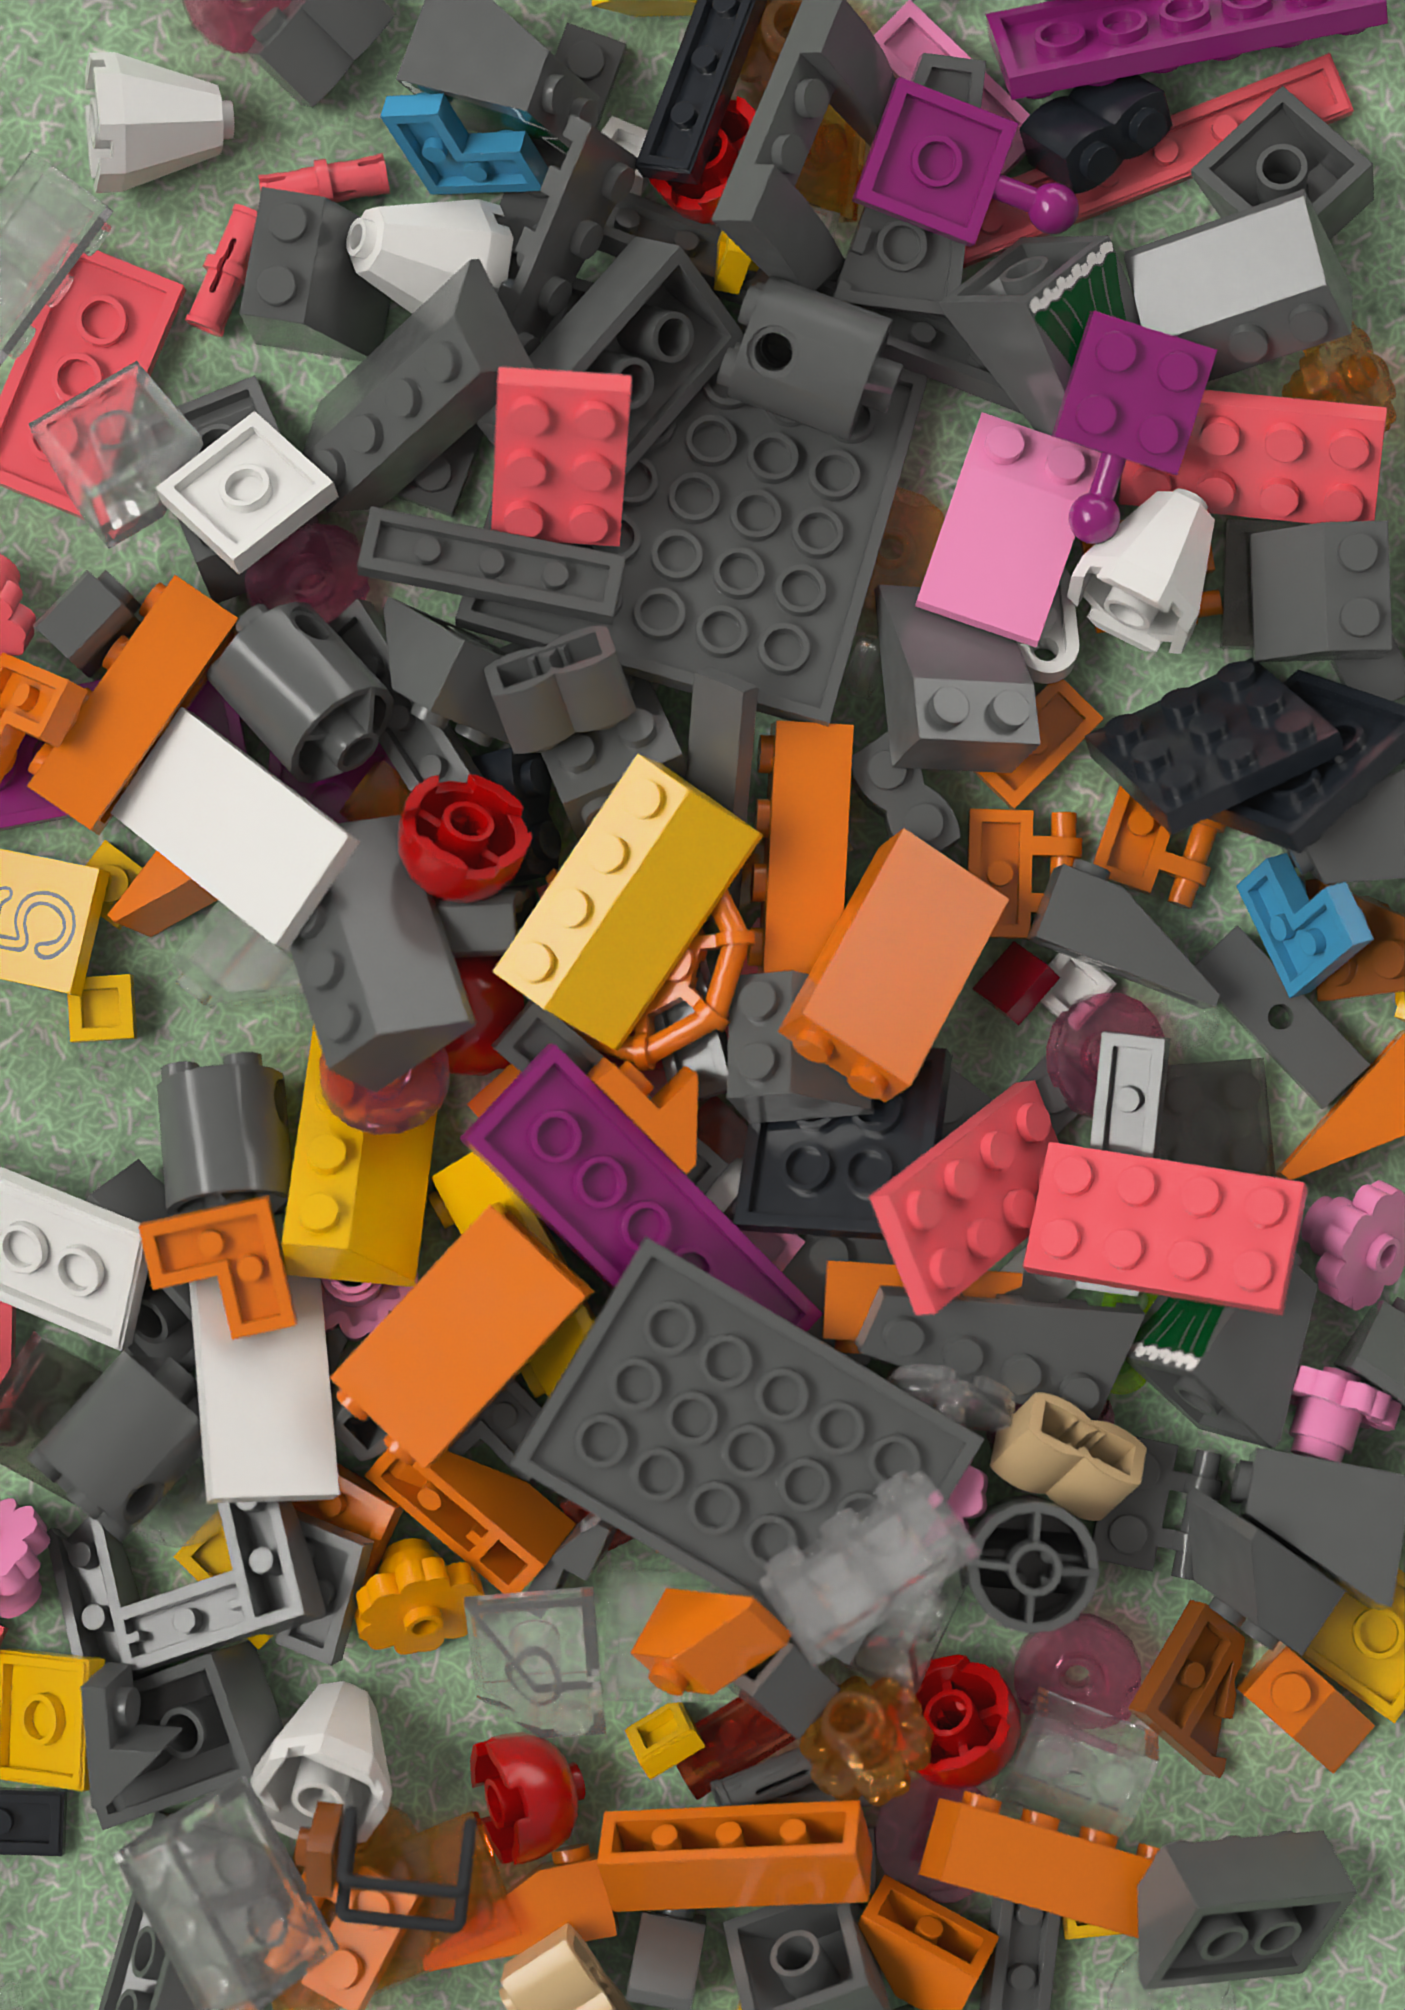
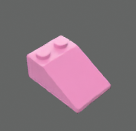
[915,412,1101,648]

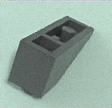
[1026,859,1220,1009]

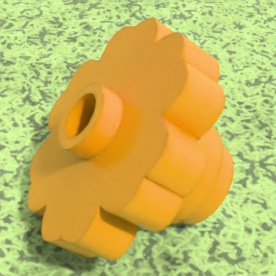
[354,1538,486,1655]

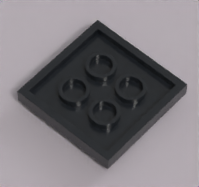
[1084,657,1345,835]
[1207,670,1405,854]
[734,1047,953,1240]

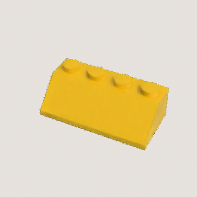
[493,754,763,1051]
[282,1024,443,1287]
[427,1152,596,1398]

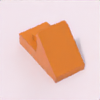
[586,1057,698,1174]

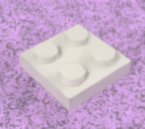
[155,411,338,575]

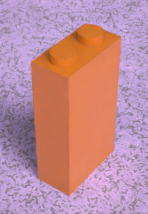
[777,828,1009,1103]
[330,1202,595,1469]

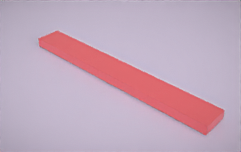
[963,53,1354,268]

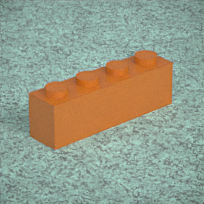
[27,575,239,835]
[747,720,854,974]
[918,1791,1160,1938]
[597,1800,873,1912]

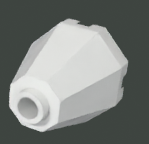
[85,52,234,193]
[346,199,514,314]
[1067,489,1215,654]
[248,1681,392,1843]

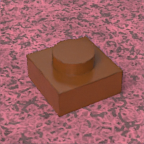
[295,1801,344,1898]

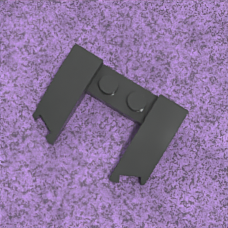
[711,0,895,291]
[47,1501,328,1681]

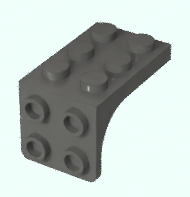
[501,643,688,843]

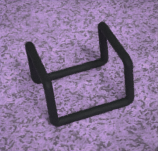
[336,1805,477,1933]

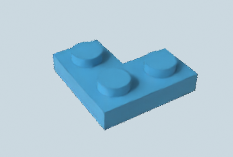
[380,92,549,195]
[1236,853,1374,998]

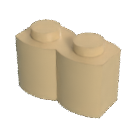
[990,1393,1147,1521]
[499,1923,633,2010]

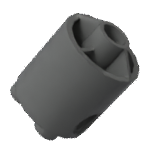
[716,275,904,441]
[207,601,394,783]
[157,1052,292,1217]
[26,1350,203,1543]
[961,1495,1100,1634]

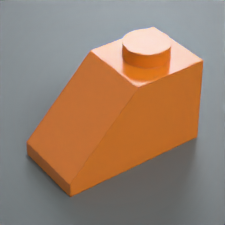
[630,1588,792,1696]
[1235,1641,1375,1774]
[858,1875,999,2010]

